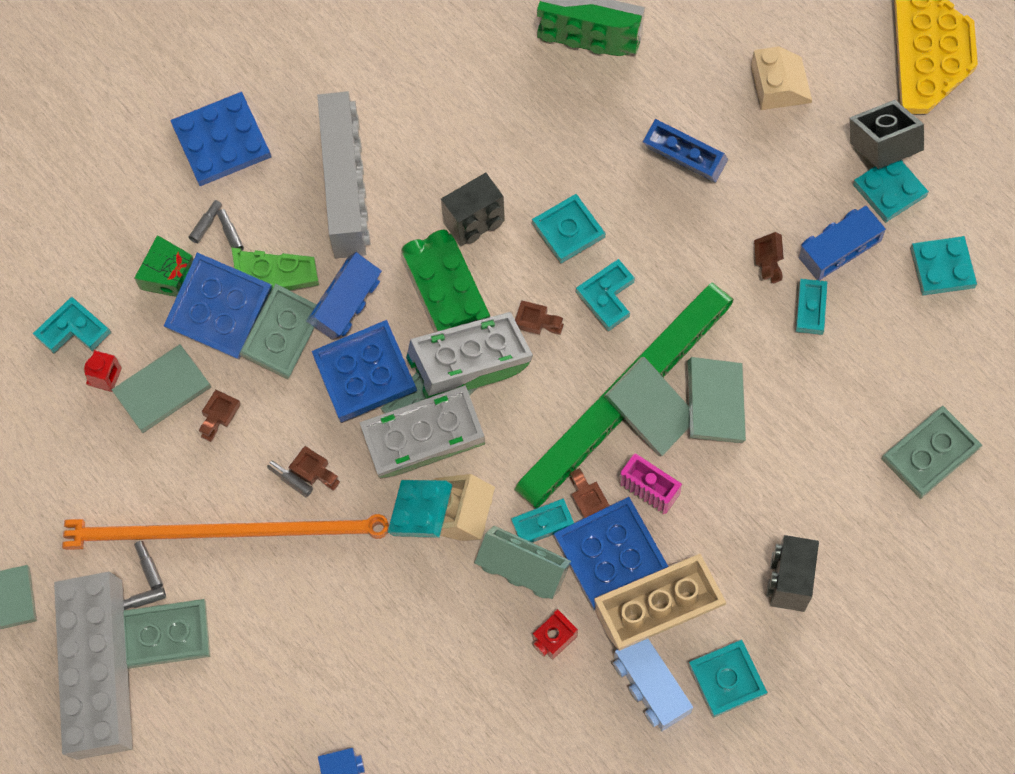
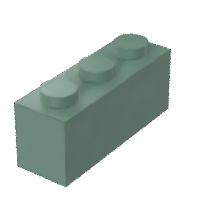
[474,526,571,599]

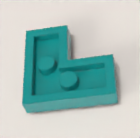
[576,259,635,331]
[32,297,111,354]

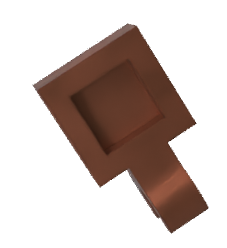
[754,232,784,284]
[515,300,564,335]
[199,389,241,442]
[288,446,340,491]
[569,468,610,519]

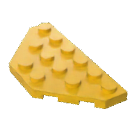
[894,0,978,114]

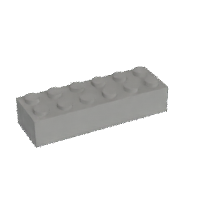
[317,91,371,259]
[54,572,132,760]

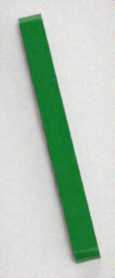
[515,282,734,509]

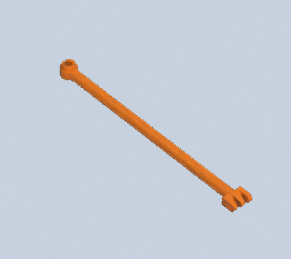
[62,514,389,550]

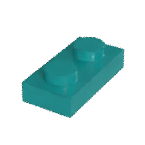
[796,279,828,335]
[511,498,574,543]

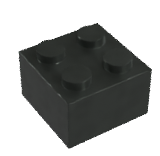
[849,100,924,169]
[441,172,505,247]
[766,535,819,612]

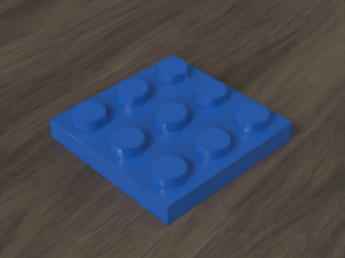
[170,91,272,186]
[164,252,272,359]
[312,320,417,422]
[554,497,669,611]

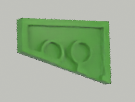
[231,247,319,294]

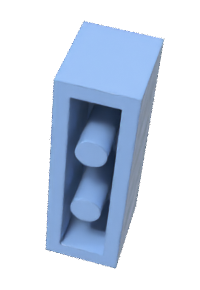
[613,639,693,731]

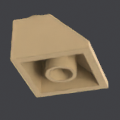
[751,46,812,110]
[434,474,495,541]

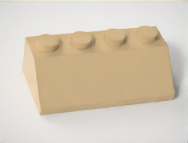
[595,553,726,651]

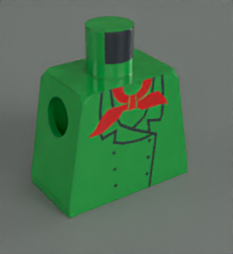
[134,235,194,297]

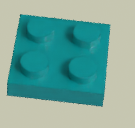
[853,160,929,223]
[532,194,606,263]
[910,236,977,296]
[388,480,453,538]
[688,640,768,718]

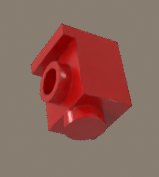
[84,350,122,392]
[532,609,578,660]

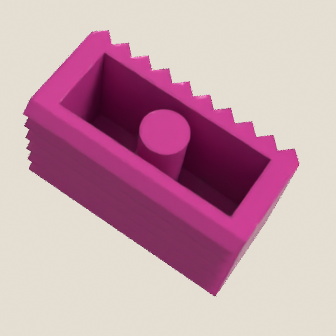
[620,453,682,514]

